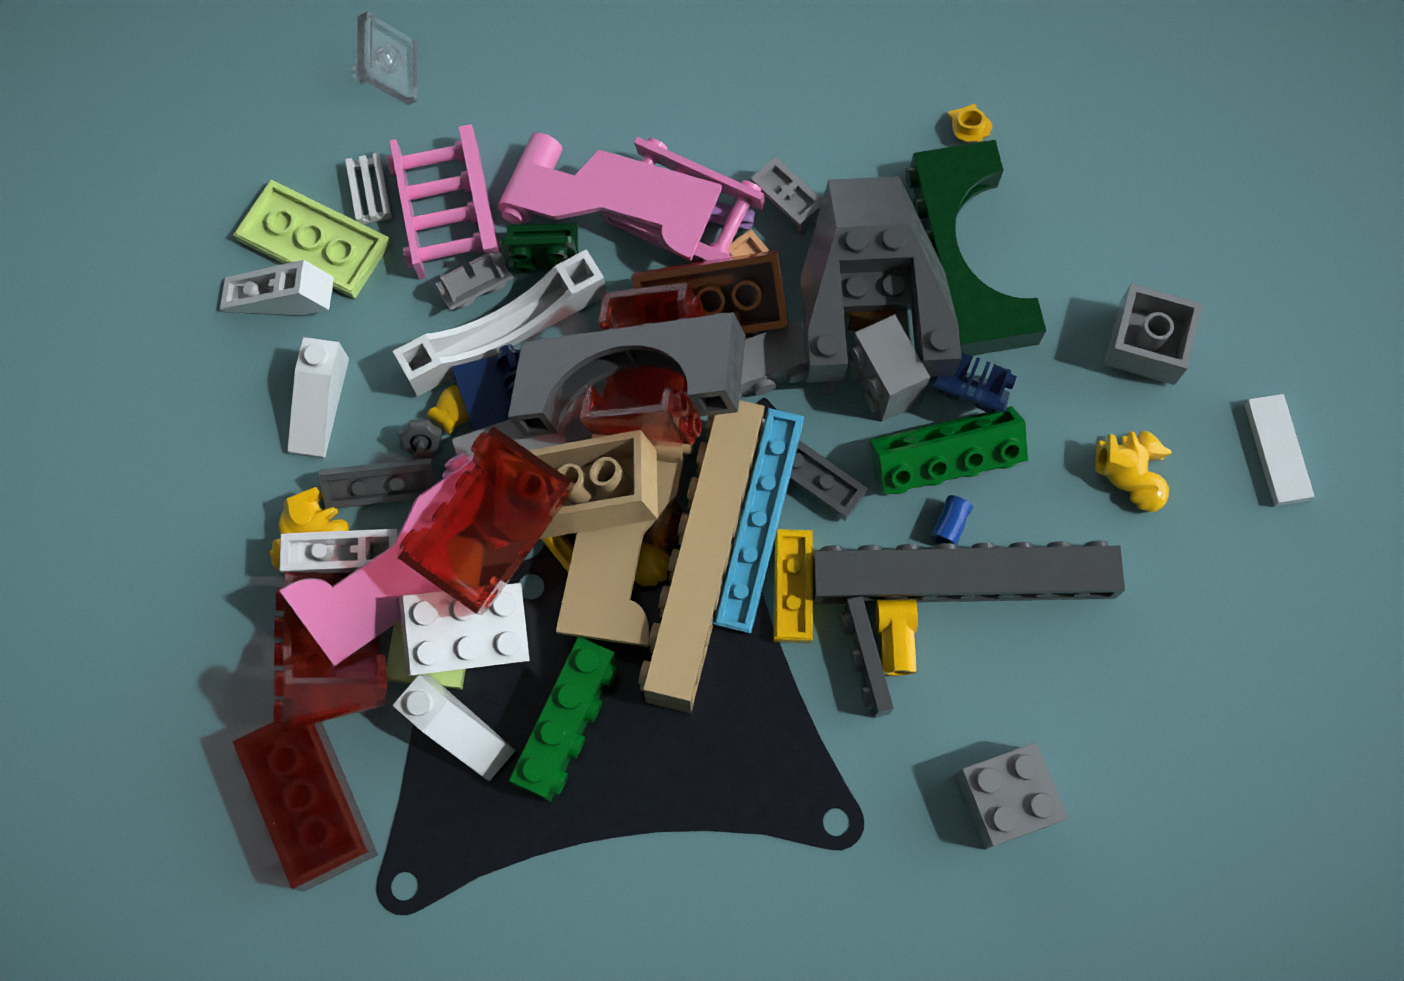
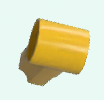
[875,599,918,676]

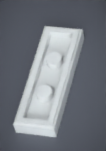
[1244,394,1315,507]

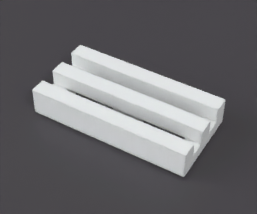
[345,152,393,224]

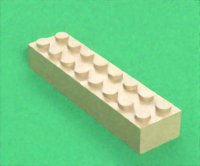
[638,400,765,714]

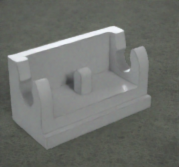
[750,156,823,235]

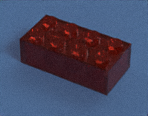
[232,706,378,892]

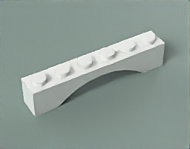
[393,249,607,397]

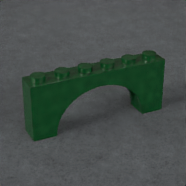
[905,139,1047,356]

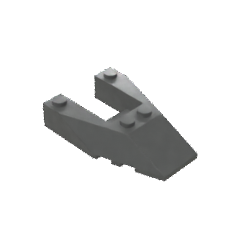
[800,176,962,383]

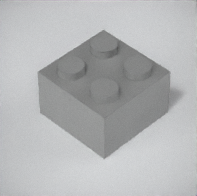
[1104,284,1203,385]
[847,315,930,421]
[955,742,1069,850]

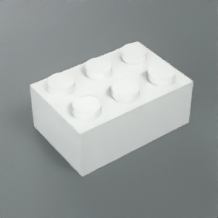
[399,583,530,675]

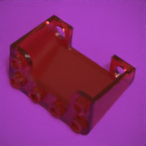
[580,282,706,445]
[398,426,574,615]
[273,572,387,732]

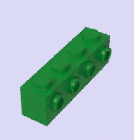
[870,406,1029,495]
[509,637,619,802]

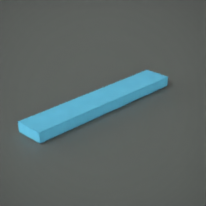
[713,408,805,634]

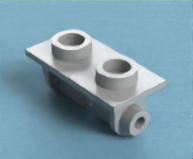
[435,251,514,310]

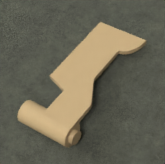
[556,412,694,647]

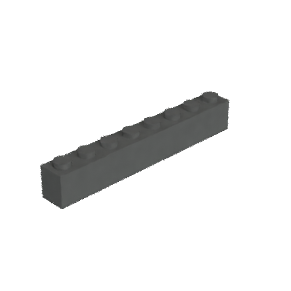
[813,540,1125,605]

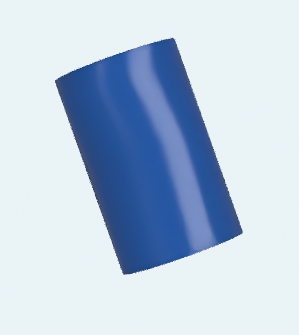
[930,495,973,545]

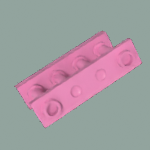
[386,124,500,280]
[599,137,766,263]

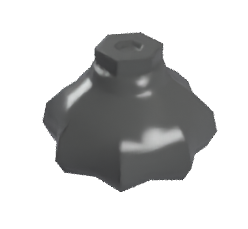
[398,418,444,458]

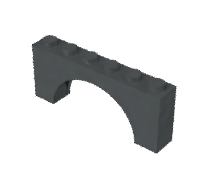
[508,312,746,437]

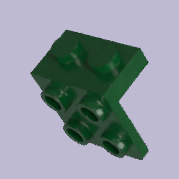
[500,223,579,274]

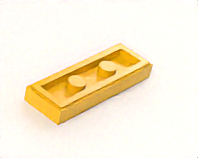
[773,529,813,643]

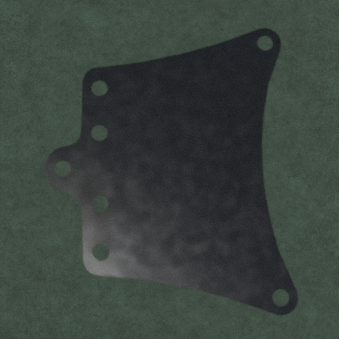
[377,534,864,915]

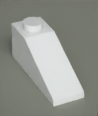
[220,260,334,315]
[287,337,349,459]
[280,529,399,577]
[393,674,516,781]

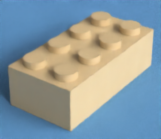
[495,430,658,543]

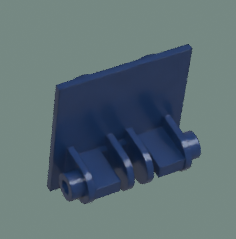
[451,344,521,432]
[934,352,1017,414]

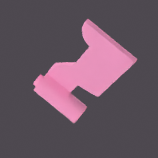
[498,132,722,261]
[279,453,513,666]

